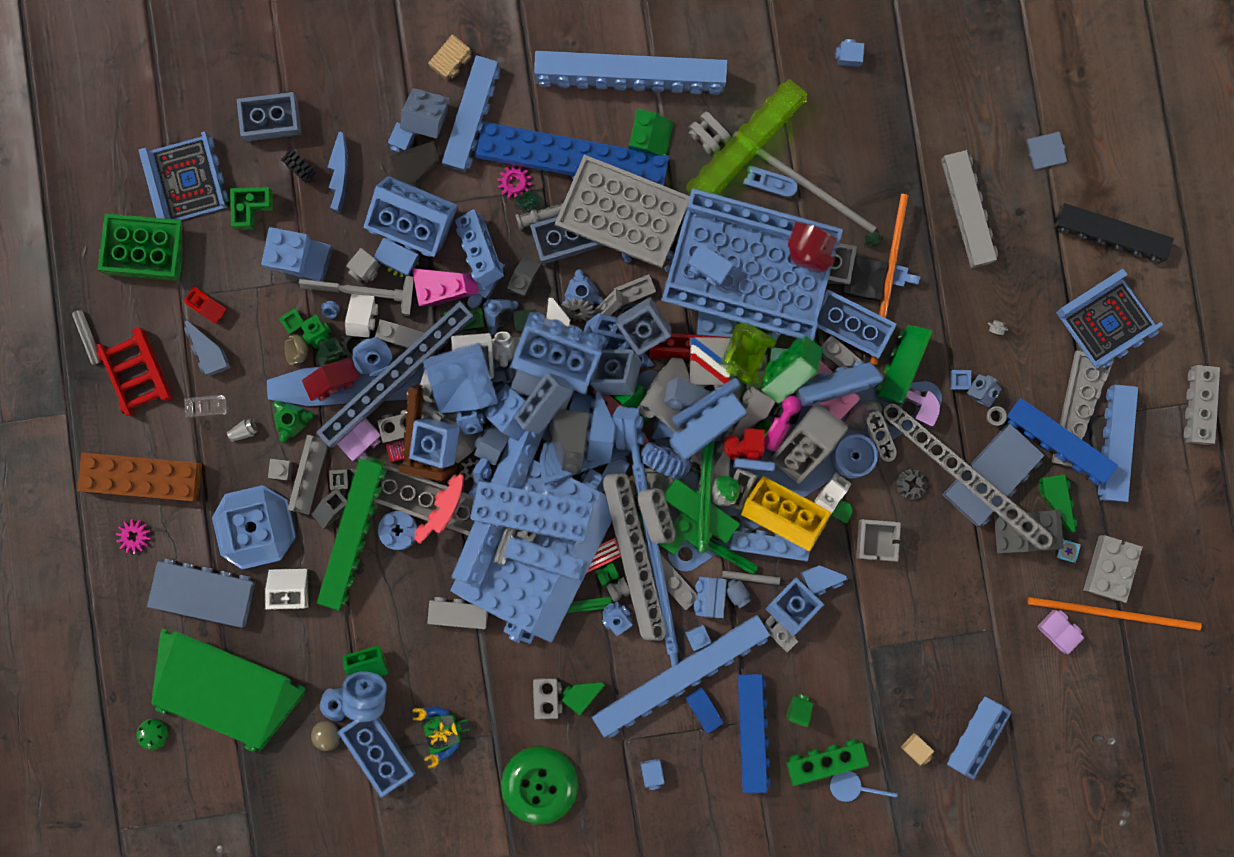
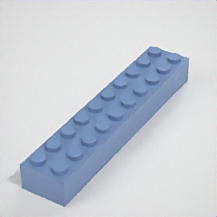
[534,51,727,95]

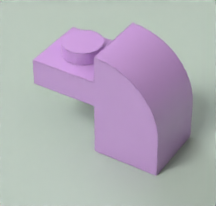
[905,389,940,428]

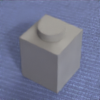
[268,459,294,481]

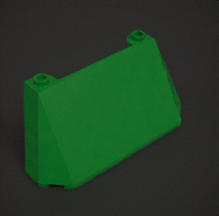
[151,629,307,752]

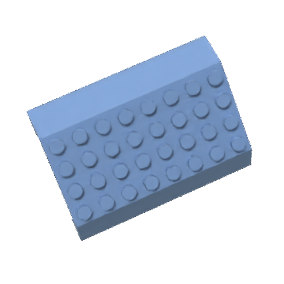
[662,188,843,340]
[450,460,612,643]

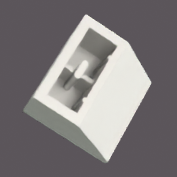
[265,569,309,609]

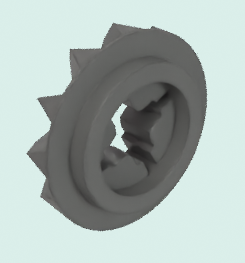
[896,469,928,500]

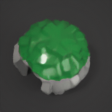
[711,476,740,506]

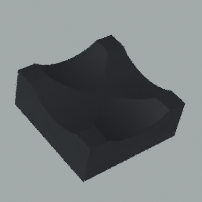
[842,256,889,302]

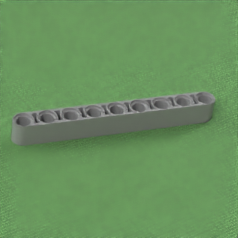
[603,473,666,641]

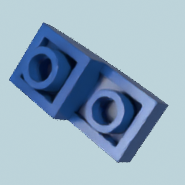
[685,688,723,734]

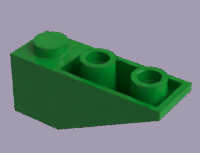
[1038,474,1077,532]

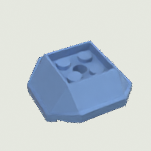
[212,485,297,569]

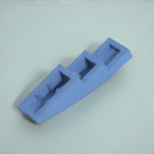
[327,132,348,214]

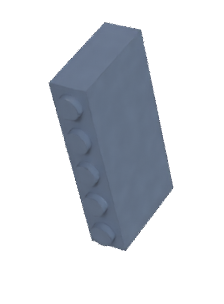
[942,424,1044,526]
[147,558,256,628]

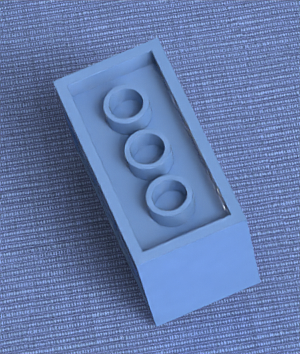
[363,176,458,257]
[511,312,603,394]

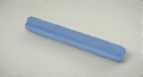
[672,378,741,427]

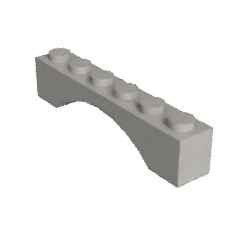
[697,386,775,490]

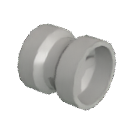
[606,577,631,603]

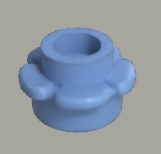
[321,301,340,319]

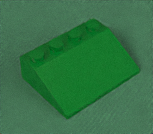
[98,214,182,281]

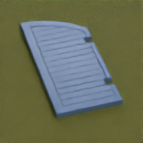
[540,419,630,485]

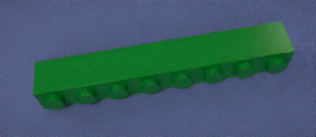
[317,455,387,610]

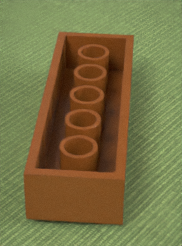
[77,452,202,502]

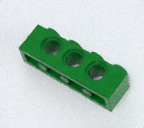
[785,739,869,786]

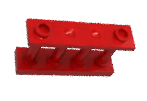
[96,327,173,417]

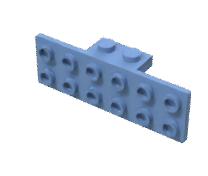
[471,481,593,542]

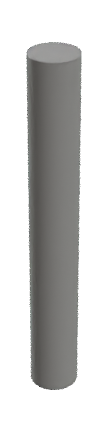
[722,571,780,585]

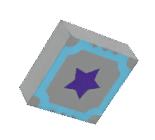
[1056,539,1081,563]

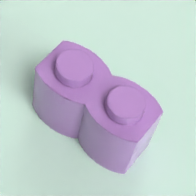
[337,418,381,461]
[1037,610,1084,654]

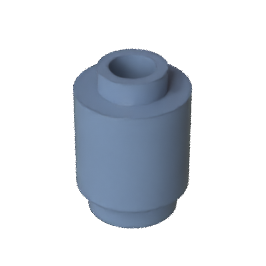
[726,579,752,608]

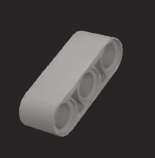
[638,489,675,543]

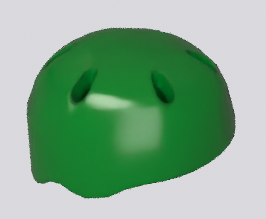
[136,718,168,751]

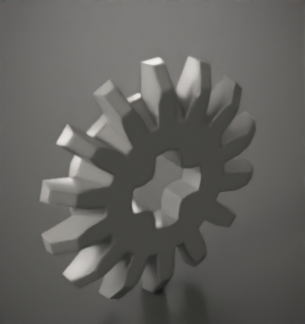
[561,298,595,323]

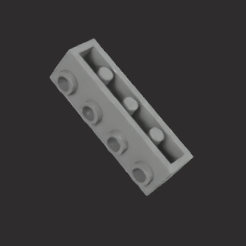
[1184,365,1220,445]

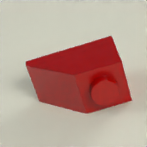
[183,286,226,324]

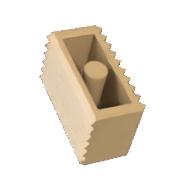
[429,34,471,81]

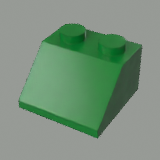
[629,109,674,156]

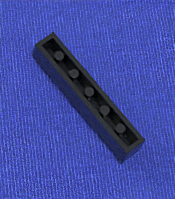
[1053,203,1174,264]

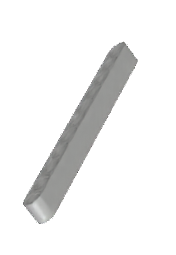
[884,404,1052,550]

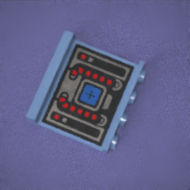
[139,131,229,221]
[1056,269,1163,369]

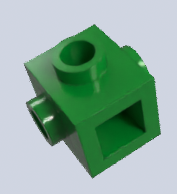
[300,314,332,349]

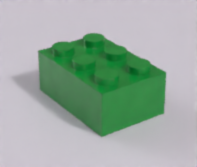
[761,335,823,404]

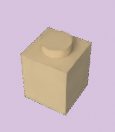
[901,733,934,765]

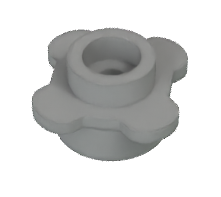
[988,320,1008,335]

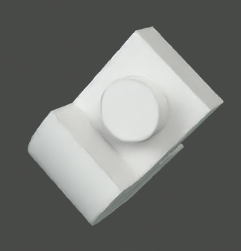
[815,472,851,515]

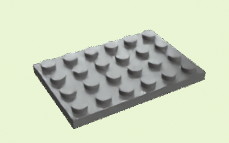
[555,155,690,268]

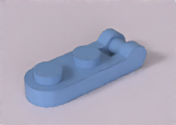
[743,166,797,198]

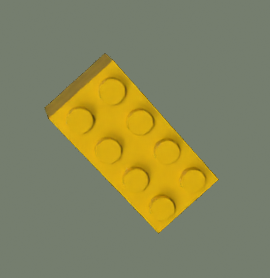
[741,476,831,552]

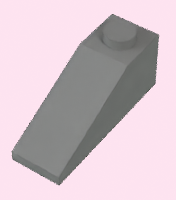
[375,320,425,349]

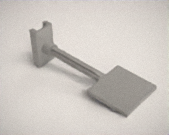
[299,276,414,317]

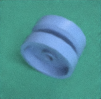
[831,434,878,479]
[342,672,386,722]

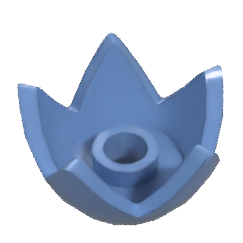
[320,688,346,722]

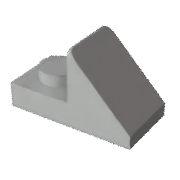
[592,289,622,318]

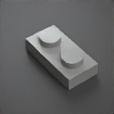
[614,274,656,307]

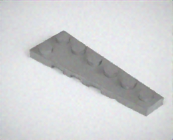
[1051,351,1114,467]

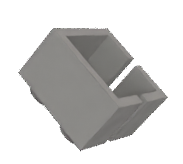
[856,520,901,561]

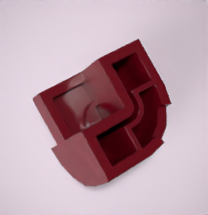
[787,222,838,273]

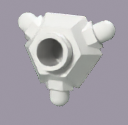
[491,331,520,367]

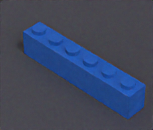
[1006,398,1118,486]
[737,673,770,793]

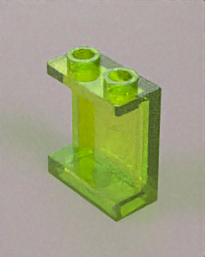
[720,323,777,384]

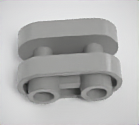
[689,111,731,154]

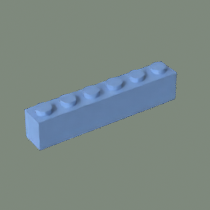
[442,55,501,173]
[1098,385,1138,502]

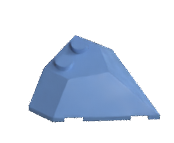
[583,313,654,386]

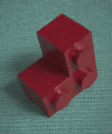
[302,358,360,402]

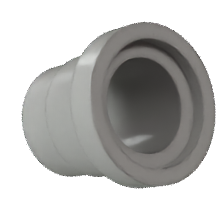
[986,406,1007,426]

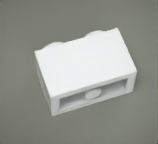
[345,294,378,337]

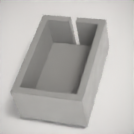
[1083,535,1142,603]

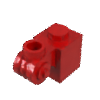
[723,428,764,461]

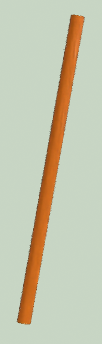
[870,194,909,365]
[1027,597,1202,630]

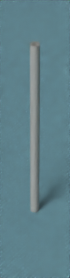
[732,131,877,233]

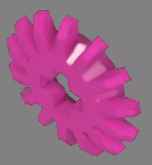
[497,165,532,199]
[116,519,151,554]

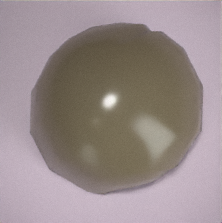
[285,335,309,365]
[311,720,341,752]

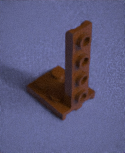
[399,384,458,481]

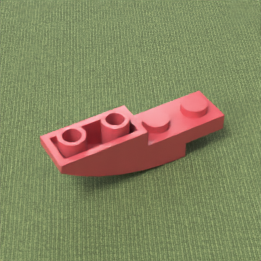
[414,474,464,543]

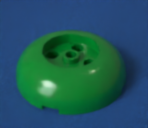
[501,746,579,825]

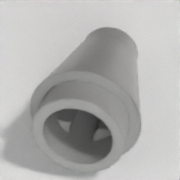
[227,418,258,442]

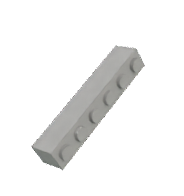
[941,150,998,268]

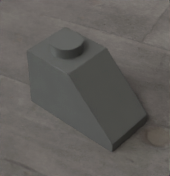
[507,257,541,299]

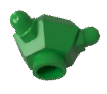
[273,401,315,443]

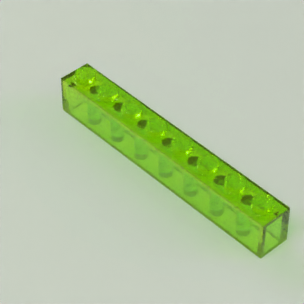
[686,79,807,196]

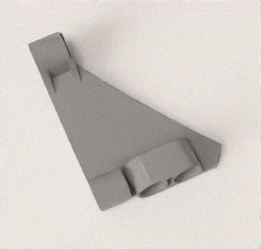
[638,358,703,473]

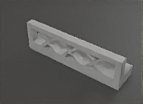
[288,435,328,515]

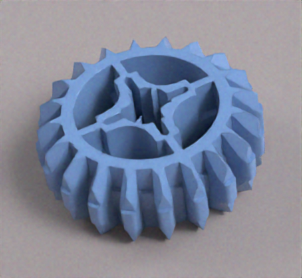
[640,442,692,479]

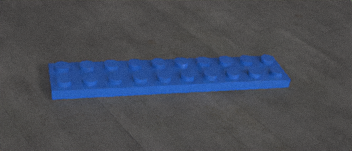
[475,122,669,186]

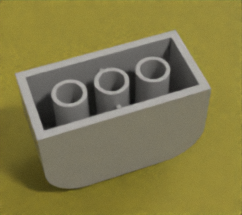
[769,402,848,484]

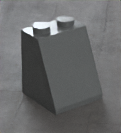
[548,409,589,473]

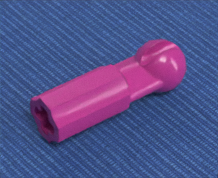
[764,396,801,452]

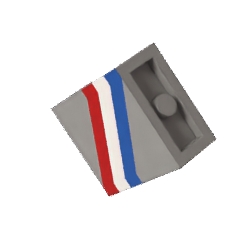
[689,338,730,389]

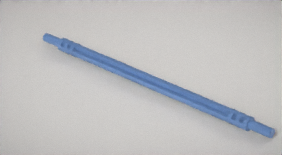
[631,445,679,667]

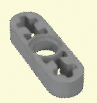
[864,409,897,462]

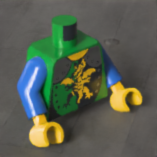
[413,706,470,768]

